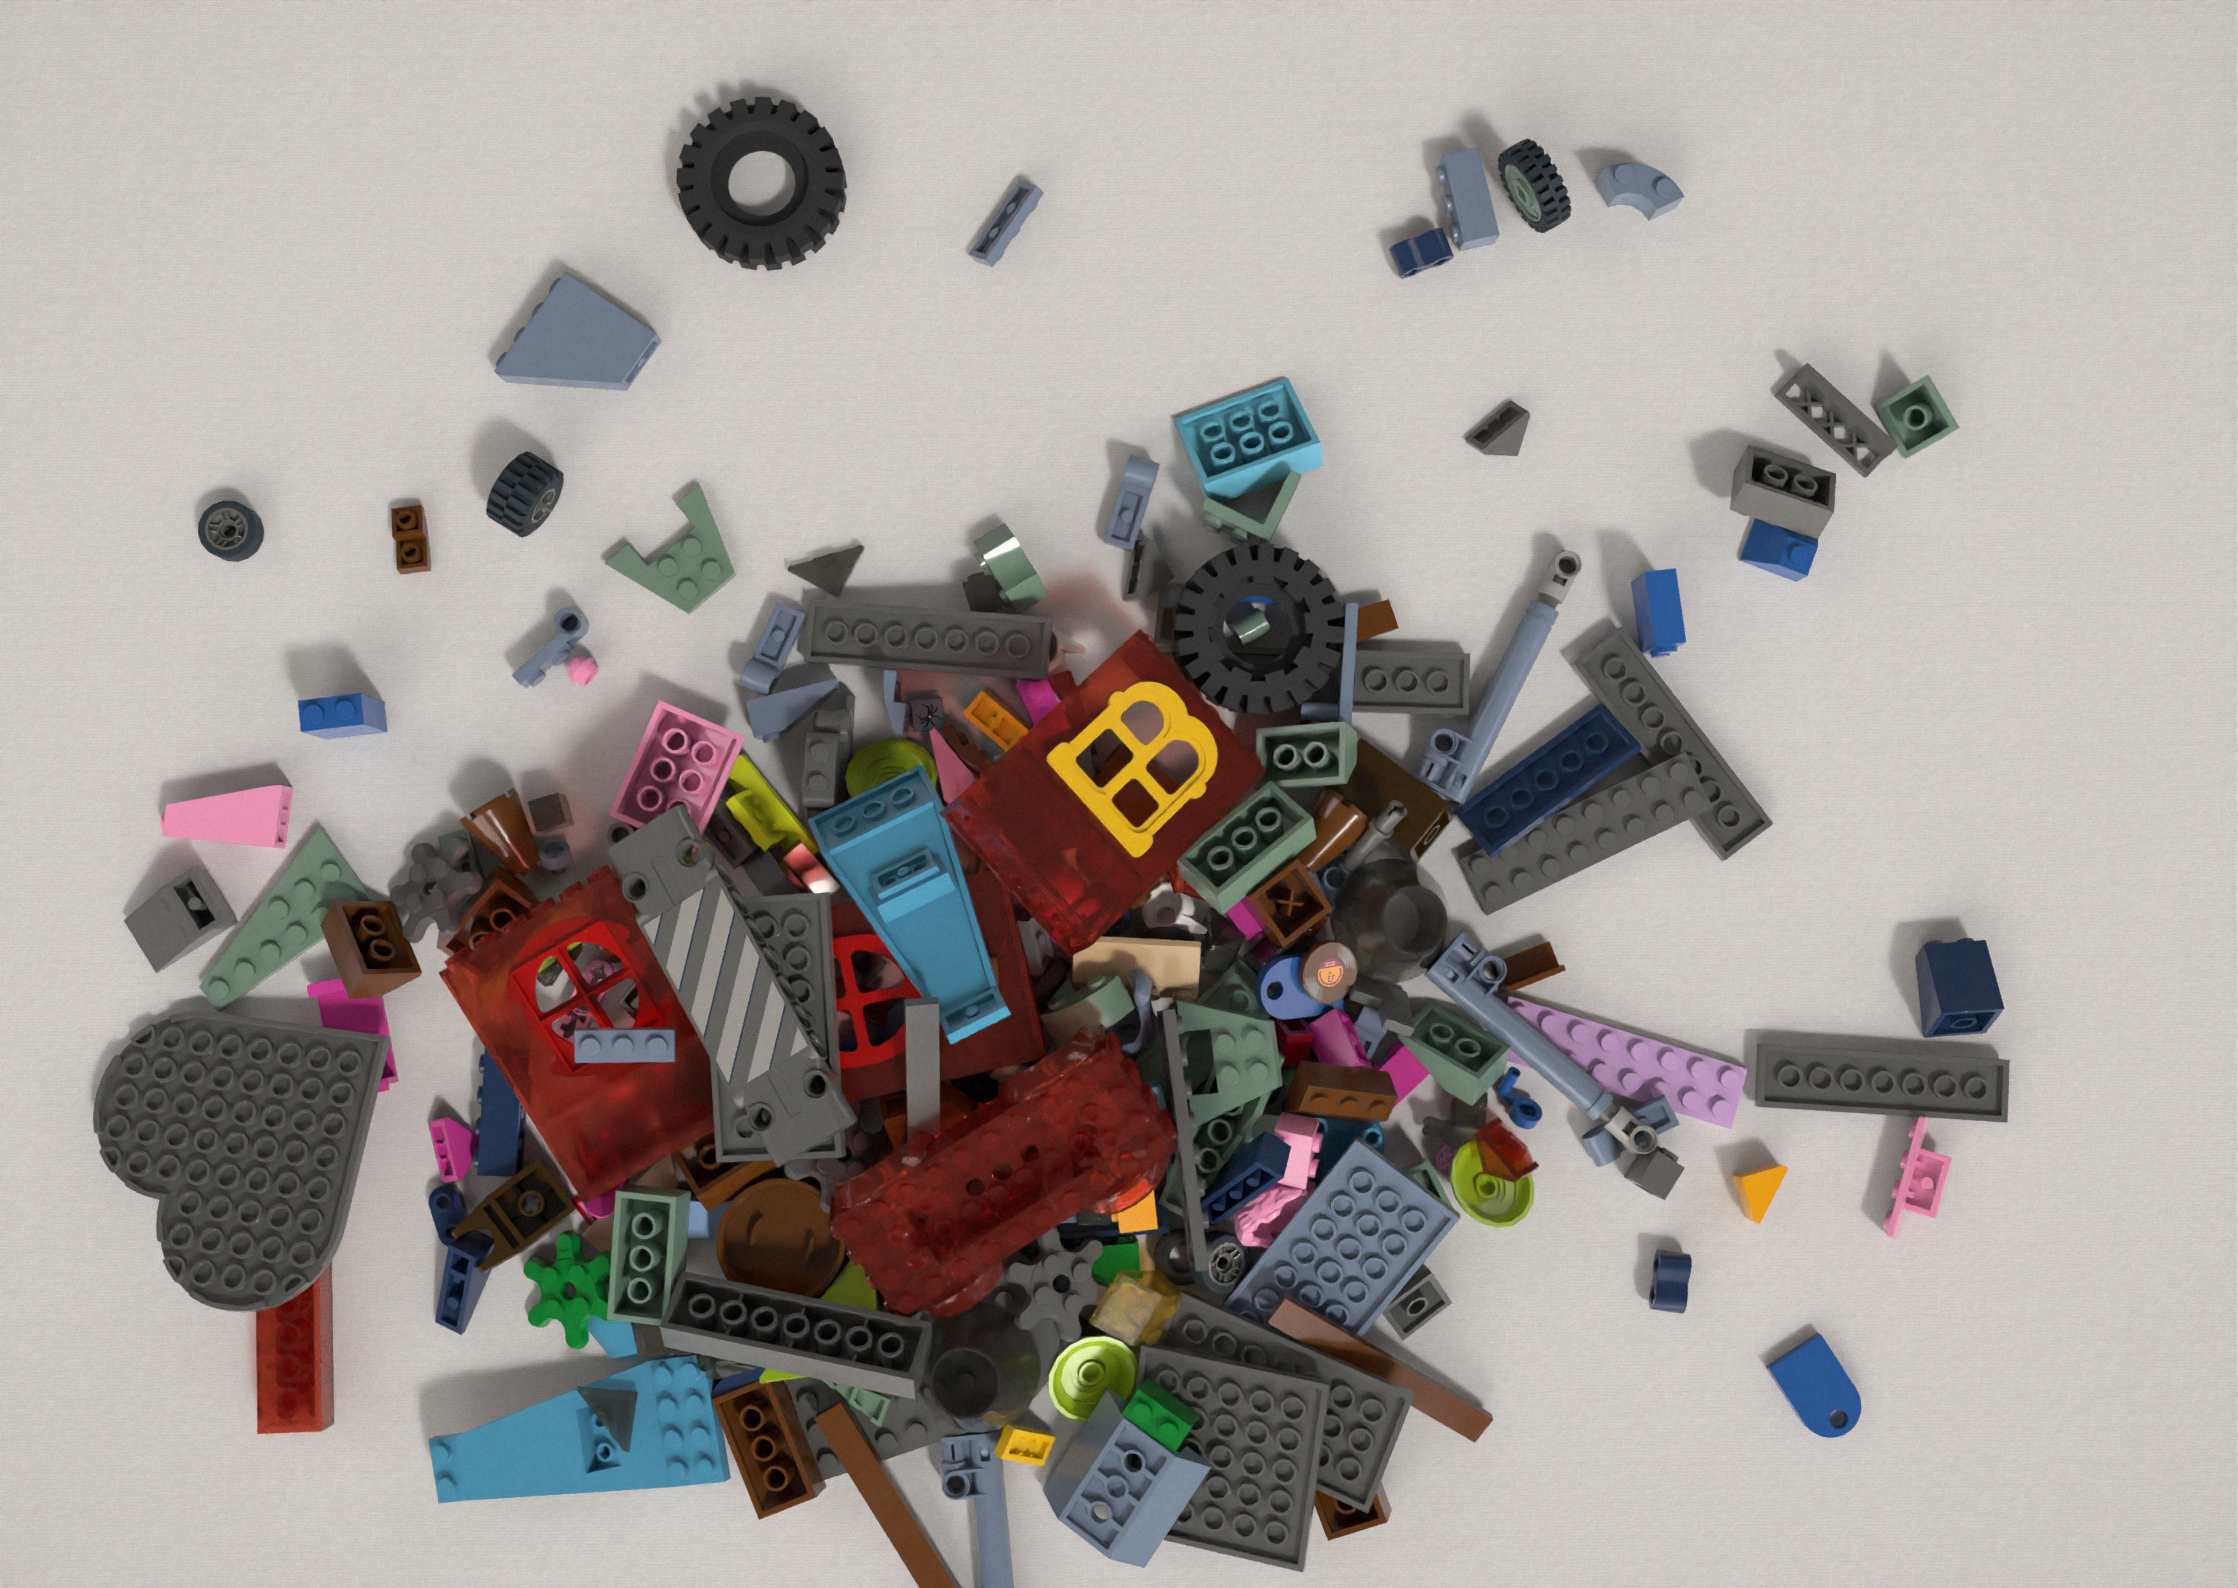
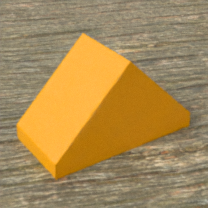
[1732,1163,1789,1224]

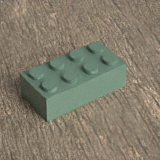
[1175,780,1317,915]
[607,1184,691,1326]

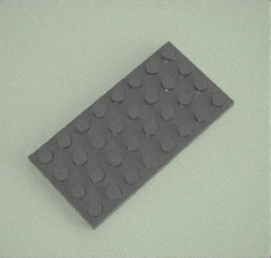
[710,892,846,1163]
[1157,1288,1416,1513]

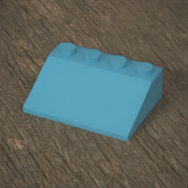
[1174,378,1323,503]

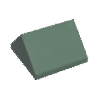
[1875,375,1960,459]

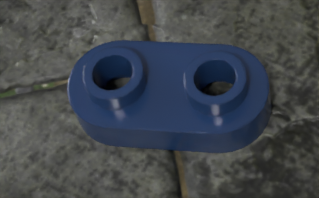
[428,1185,469,1247]

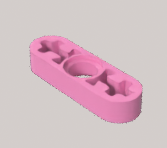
[555,960,615,1043]

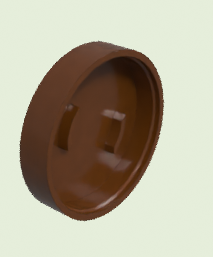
[716,1176,847,1298]

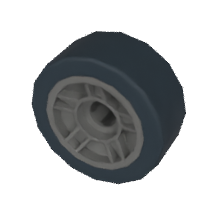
[198,501,264,562]
[1188,1230,1251,1294]

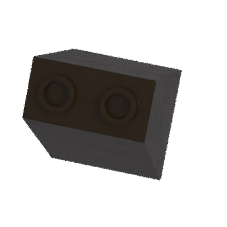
[1322,737,1454,865]

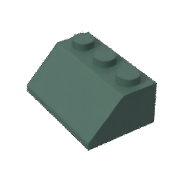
[1255,721,1357,790]

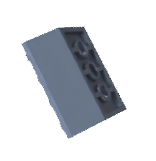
[1042,1388,1213,1568]

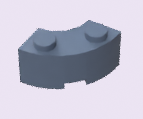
[1595,163,1685,221]

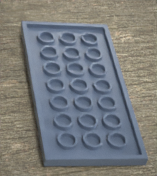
[1220,1136,1460,1339]

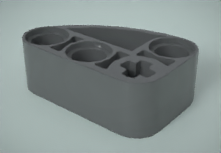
[742,848,802,896]

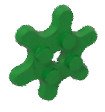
[523,1230,617,1349]

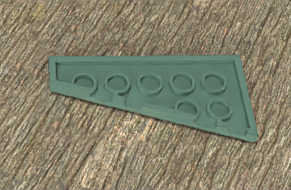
[199,827,374,1012]

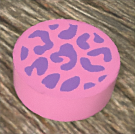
[1434,1144,1460,1176]

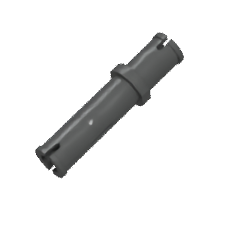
[1338,800,1407,874]

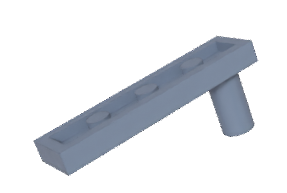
[1300,603,1359,726]

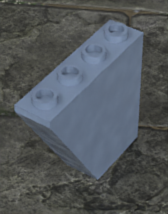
[494,272,662,391]

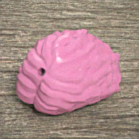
[1233,1181,1316,1248]

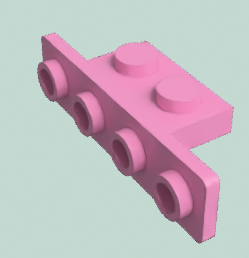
[1883,1115,1953,1239]

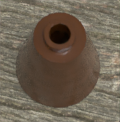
[1294,786,1370,874]
[459,787,540,877]

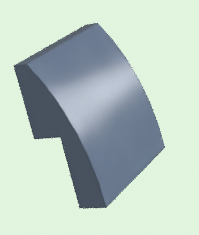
[883,670,911,740]

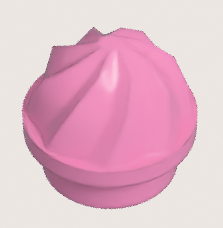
[566,654,599,687]

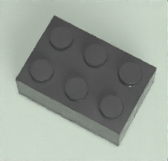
[1730,445,1836,539]

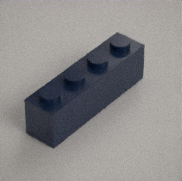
[473,1047,530,1177]
[1200,1131,1292,1227]

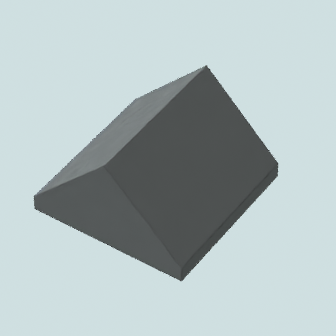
[1382,1264,1452,1341]

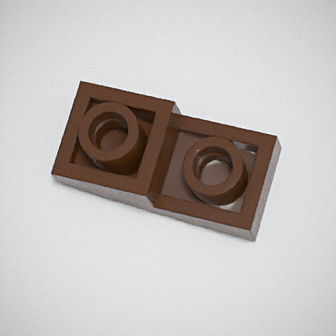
[391,505,431,574]
[1339,599,1399,649]
[941,723,993,782]

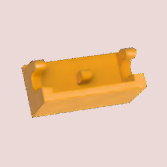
[963,689,1035,754]

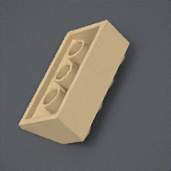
[1072,935,1201,1002]

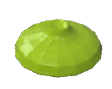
[845,739,938,798]
[1450,1137,1535,1228]
[1048,1335,1139,1422]

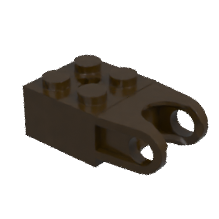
[451,1158,578,1274]

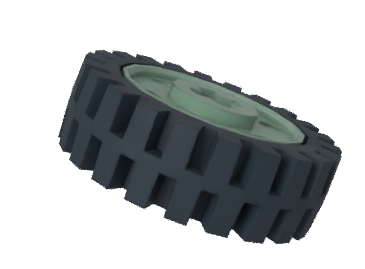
[1498,138,1571,233]

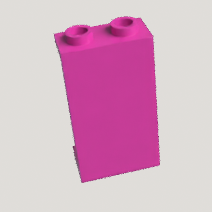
[307,978,399,1093]

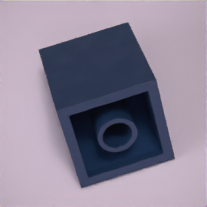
[1915,938,2005,1038]

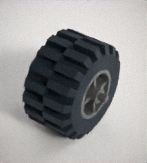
[486,451,564,538]

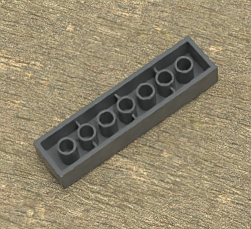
[659,1271,933,1399]

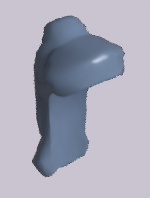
[1109,968,1160,1053]

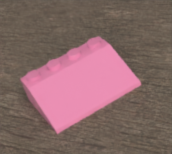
[608,700,746,852]

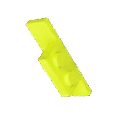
[725,754,820,855]

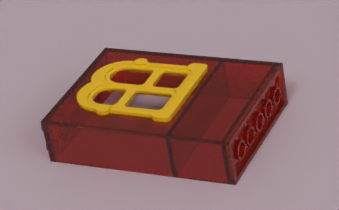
[938,629,1267,957]

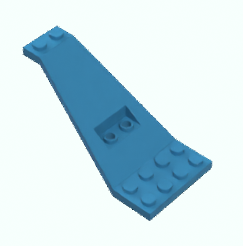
[807,764,1011,1044]
[429,1353,731,1504]

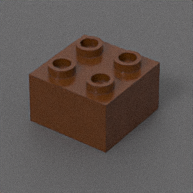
[1241,857,1333,947]

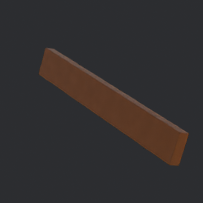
[1267,1293,1493,1443]
[814,1399,960,1588]

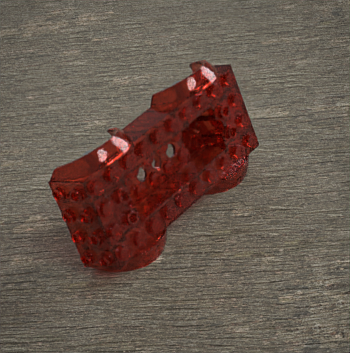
[828,1025,1178,1318]

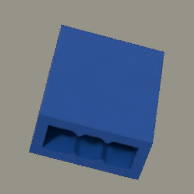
[1631,568,1686,658]
[298,693,387,739]

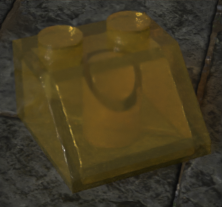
[1089,1270,1183,1346]

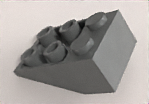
[124,868,238,973]

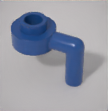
[1496,1067,1542,1129]

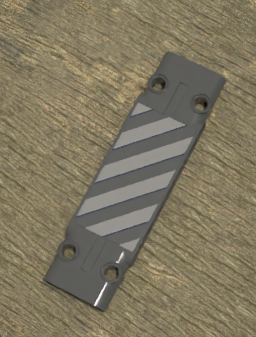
[606,805,858,1168]

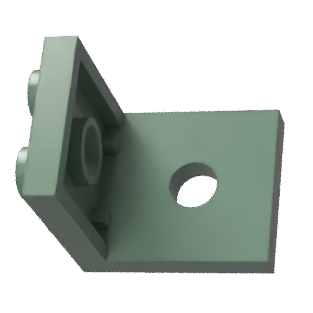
[1199,470,1302,546]

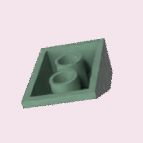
[1397,1001,1511,1106]

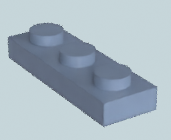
[969,181,1044,267]
[574,1027,676,1063]

